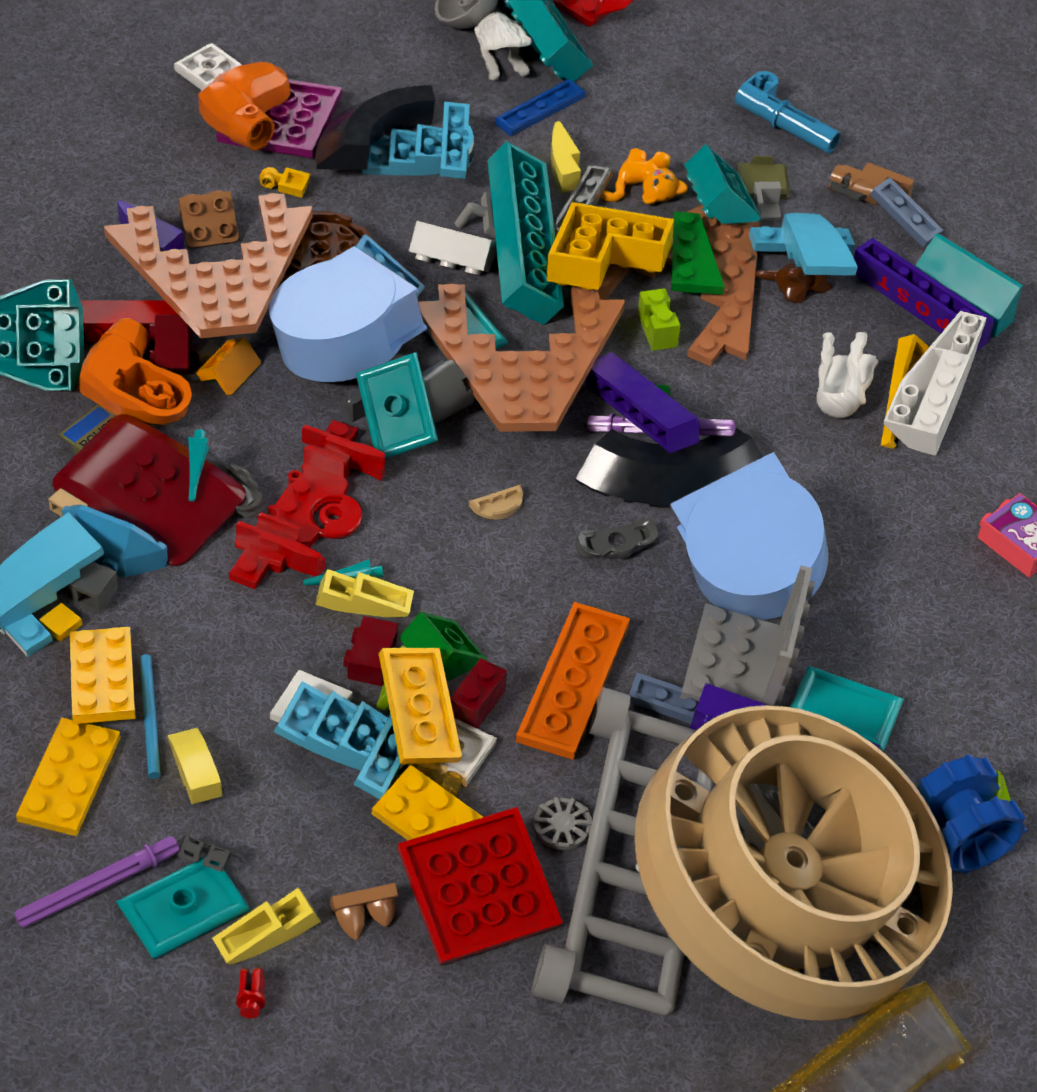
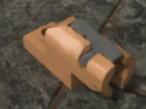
[829,162,914,205]

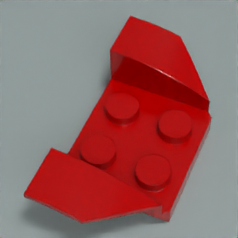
[554,0,635,27]

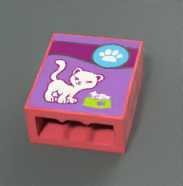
[978,493,1037,578]

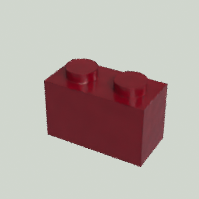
[150,314,190,374]
[343,616,398,686]
[450,658,507,729]

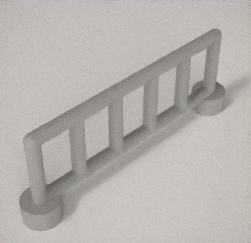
[531,687,715,1016]

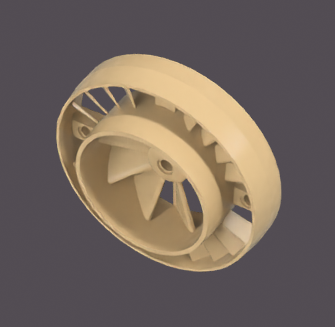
[635,705,953,1020]

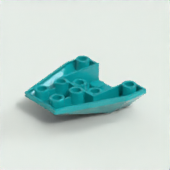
[0,279,84,391]

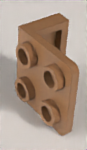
[178,190,239,248]

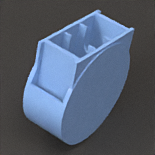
[269,246,427,382]
[670,452,828,620]

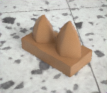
[329,883,398,940]

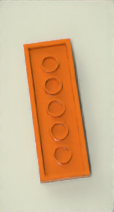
[516,602,630,760]

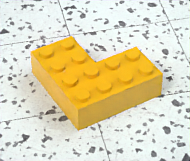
[547,202,674,290]

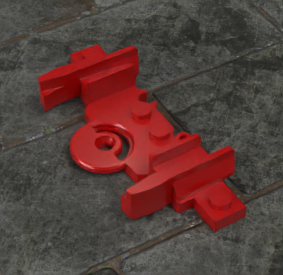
[229,420,385,589]

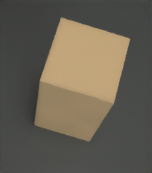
[48,488,88,517]

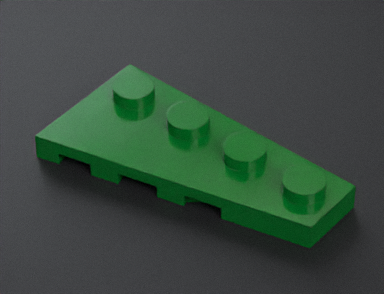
[671,211,725,295]

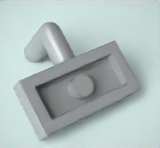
[455,191,495,238]

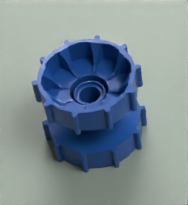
[916,754,1028,874]

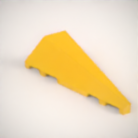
[881,334,929,449]

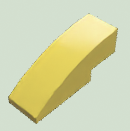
[551,121,581,193]
[315,569,414,617]
[167,728,222,804]
[212,888,321,965]

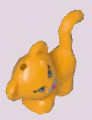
[600,148,687,205]

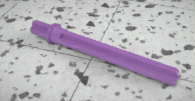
[587,413,736,436]
[14,836,180,928]

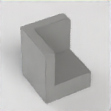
[752,182,781,221]

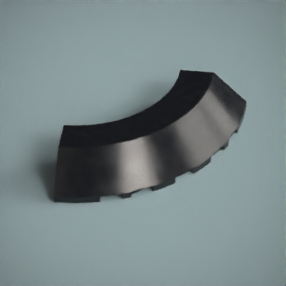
[316,85,435,170]
[575,428,763,508]

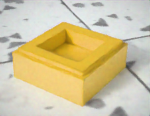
[39,603,82,642]

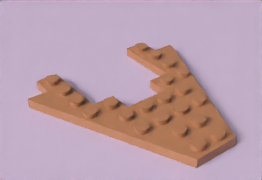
[104,193,313,338]
[571,205,760,367]
[418,284,625,432]

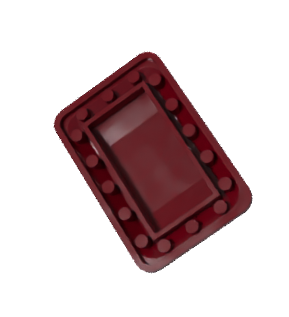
[52,414,246,566]

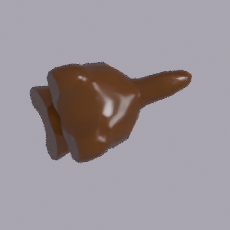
[755,263,831,303]

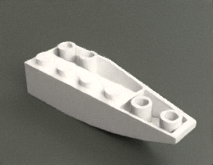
[884,311,986,456]

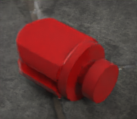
[236,968,266,1019]

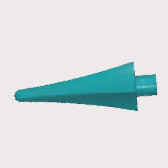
[188,429,209,502]
[303,559,384,586]

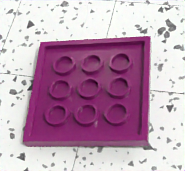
[216,79,342,158]

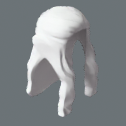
[474,12,532,80]
[817,332,878,418]

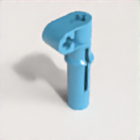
[734,71,841,154]

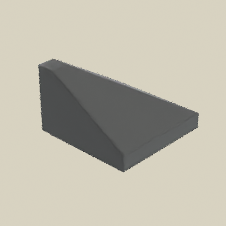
[190,338,219,367]

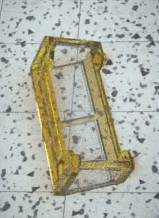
[770,981,972,1092]

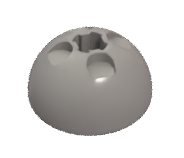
[435,0,498,29]

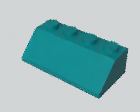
[684,144,762,224]
[915,233,1023,338]

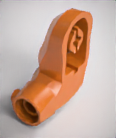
[198,62,291,151]
[80,318,192,425]

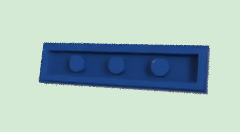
[495,79,585,137]

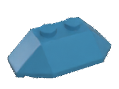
[62,504,168,577]

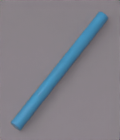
[139,654,161,779]

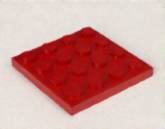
[397,807,563,966]

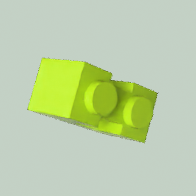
[637,288,680,351]

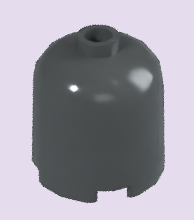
[422,358,474,425]

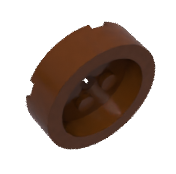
[279,211,372,286]

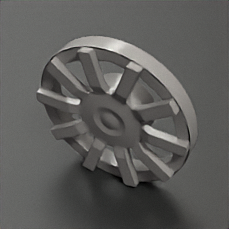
[533,797,592,850]

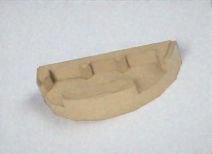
[469,484,523,520]

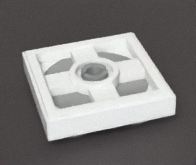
[174,43,242,90]

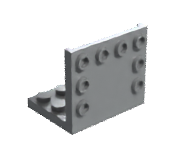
[680,565,815,706]

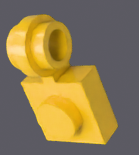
[259,167,310,198]

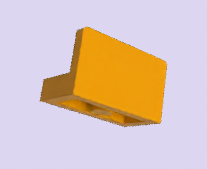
[196,337,261,395]

